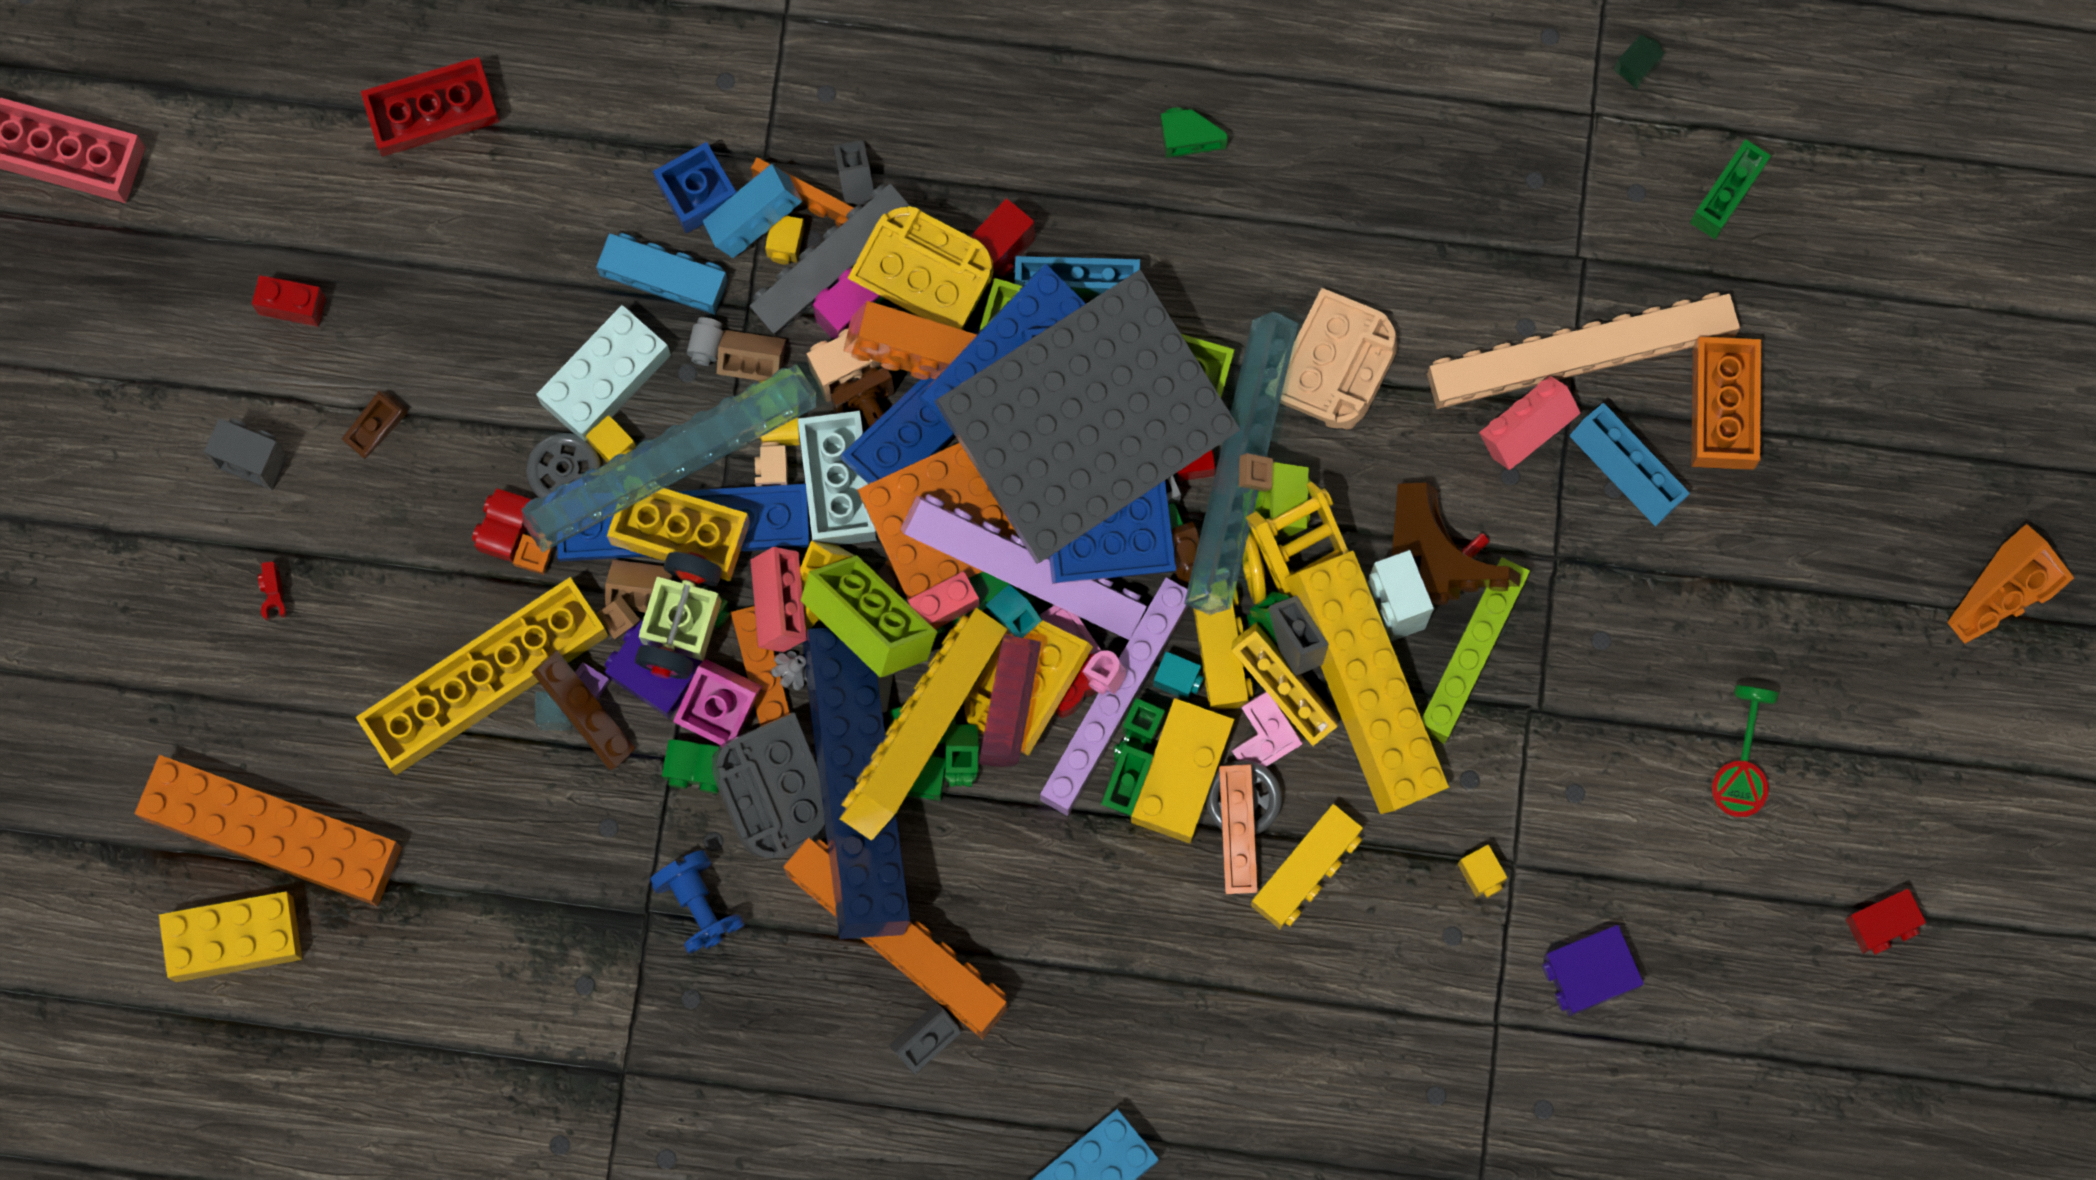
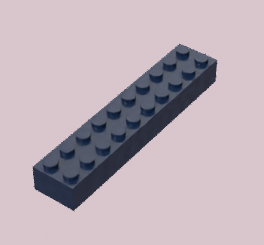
[802,628,910,939]

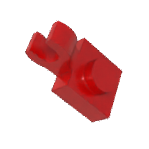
[258,561,287,621]

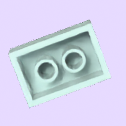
[1367,550,1434,642]

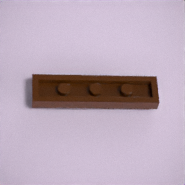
[531,651,636,770]

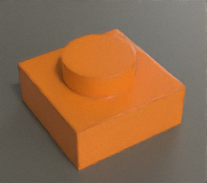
[513,534,554,575]

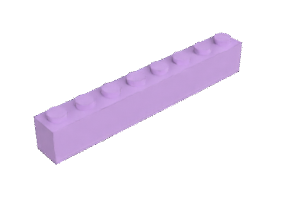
[900,494,1147,640]
[1040,578,1193,816]

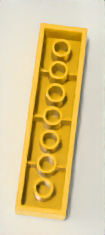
[1285,550,1449,814]
[356,577,608,776]
[839,608,1007,841]

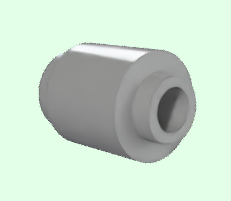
[686,317,723,366]

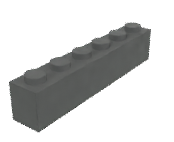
[750,183,910,336]

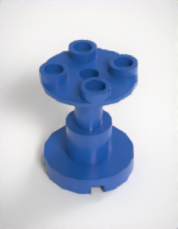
[649,850,745,954]

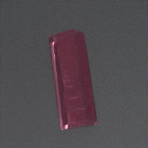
[978,634,1041,767]

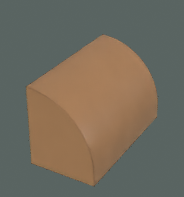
[716,330,786,381]
[605,560,674,613]

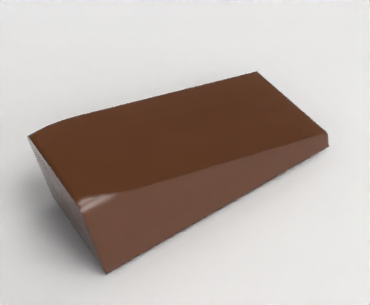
[342,391,408,459]

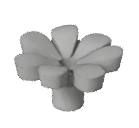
[771,651,807,691]

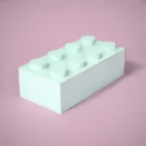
[536,305,671,441]
[798,411,877,545]

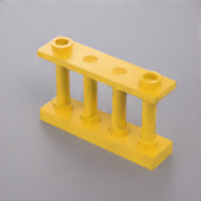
[1245,482,1367,598]

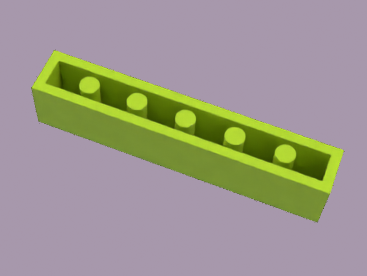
[1422,557,1530,744]

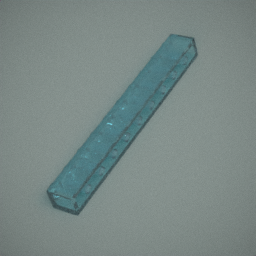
[1184,311,1299,615]
[521,364,816,552]

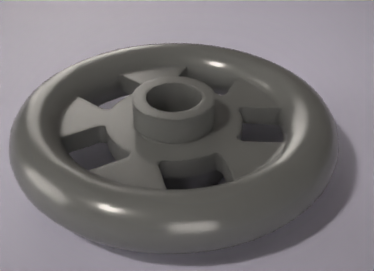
[526,433,601,505]
[1206,760,1282,835]

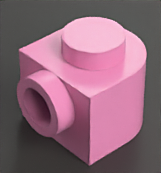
[1082,651,1126,695]

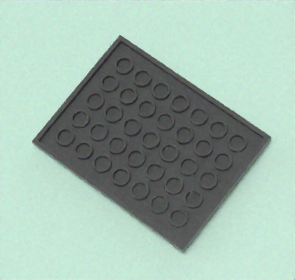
[934,270,1240,564]

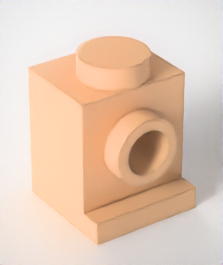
[755,442,788,487]

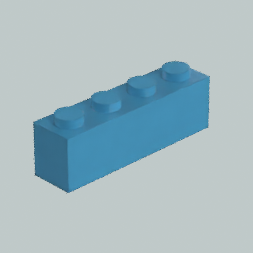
[596,233,728,315]
[1015,256,1140,299]
[1569,403,1690,527]

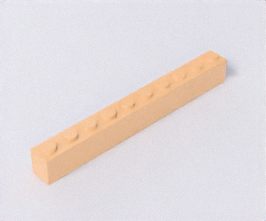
[1427,293,1740,409]

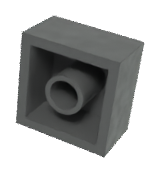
[203,418,288,491]

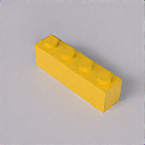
[1190,578,1253,712]
[1231,622,1338,746]
[1250,804,1363,930]

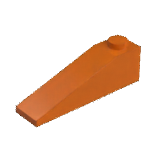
[1947,524,2074,644]

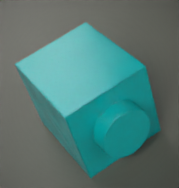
[986,584,1042,641]
[1153,652,1204,701]

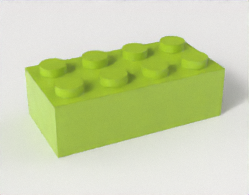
[800,555,937,678]

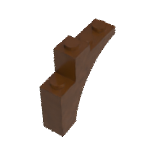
[1392,483,1521,605]

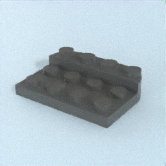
[712,713,827,858]

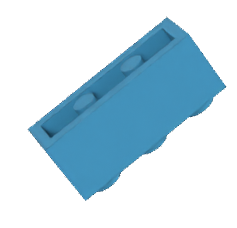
[703,164,802,258]

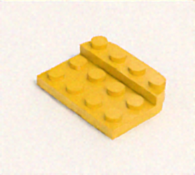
[848,206,993,330]
[964,620,1093,756]

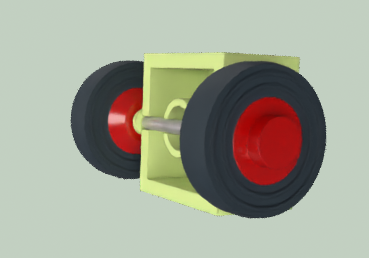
[635,552,722,679]

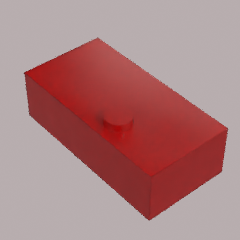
[360,57,500,157]
[970,198,1035,300]

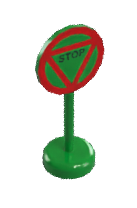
[1711,685,1779,817]

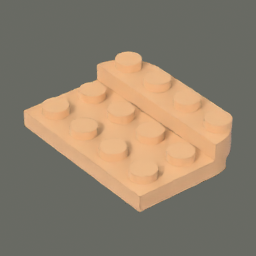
[1268,288,1398,429]

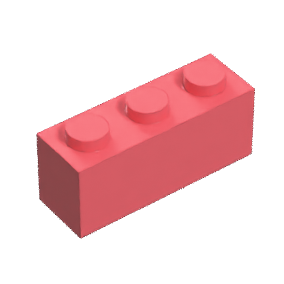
[1479,376,1581,470]
[751,547,807,652]

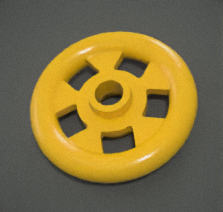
[1240,532,1266,605]

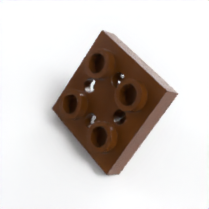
[830,367,894,427]

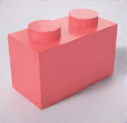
[907,571,979,630]

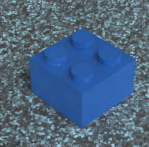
[653,142,737,234]

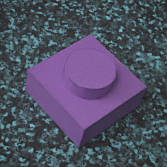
[575,662,610,700]

